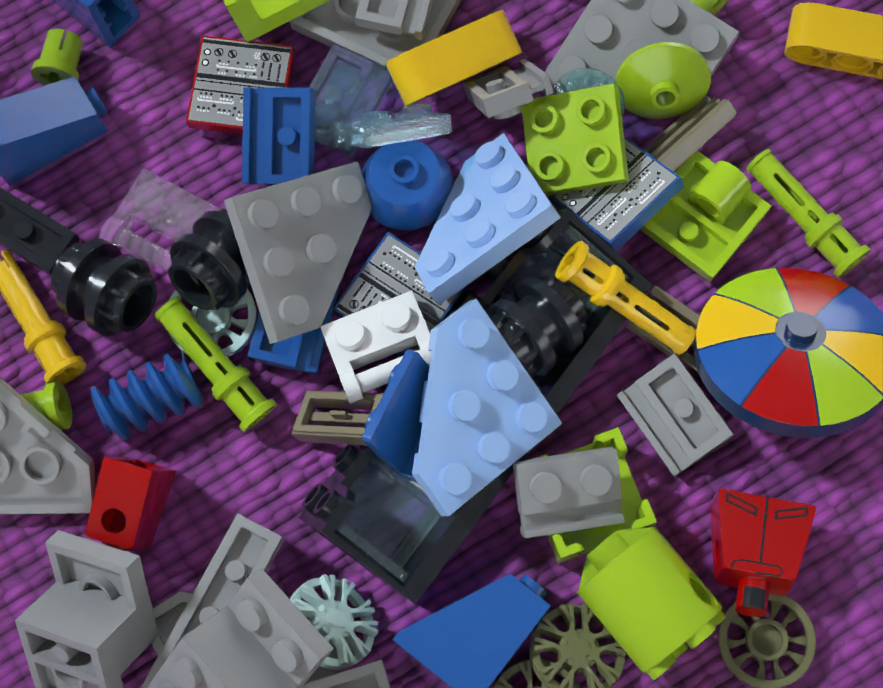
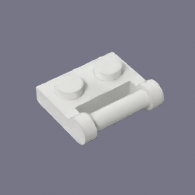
[320,291,431,404]

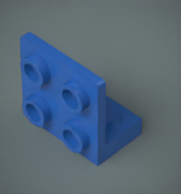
[362,349,429,485]

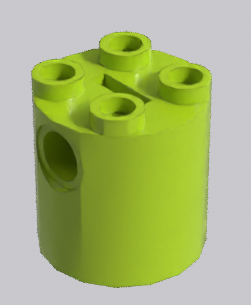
[576,526,726,680]

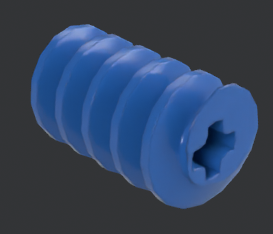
[90,351,203,441]

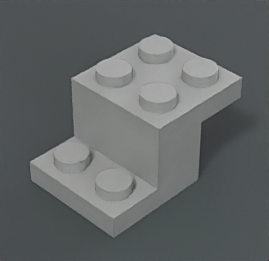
[15,530,159,688]
[147,568,334,688]

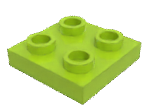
[521,83,629,196]
[640,150,772,283]

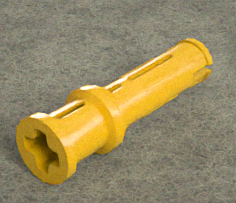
[555,241,696,355]
[0,250,86,385]

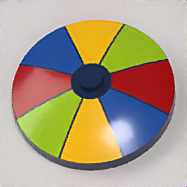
[694,268,883,438]

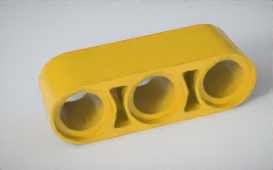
[784,2,883,80]
[385,9,523,107]

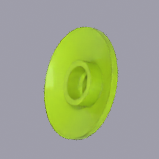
[615,42,711,119]

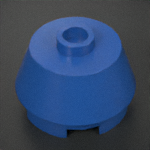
[361,139,454,230]

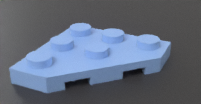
[415,133,561,305]
[412,299,562,516]

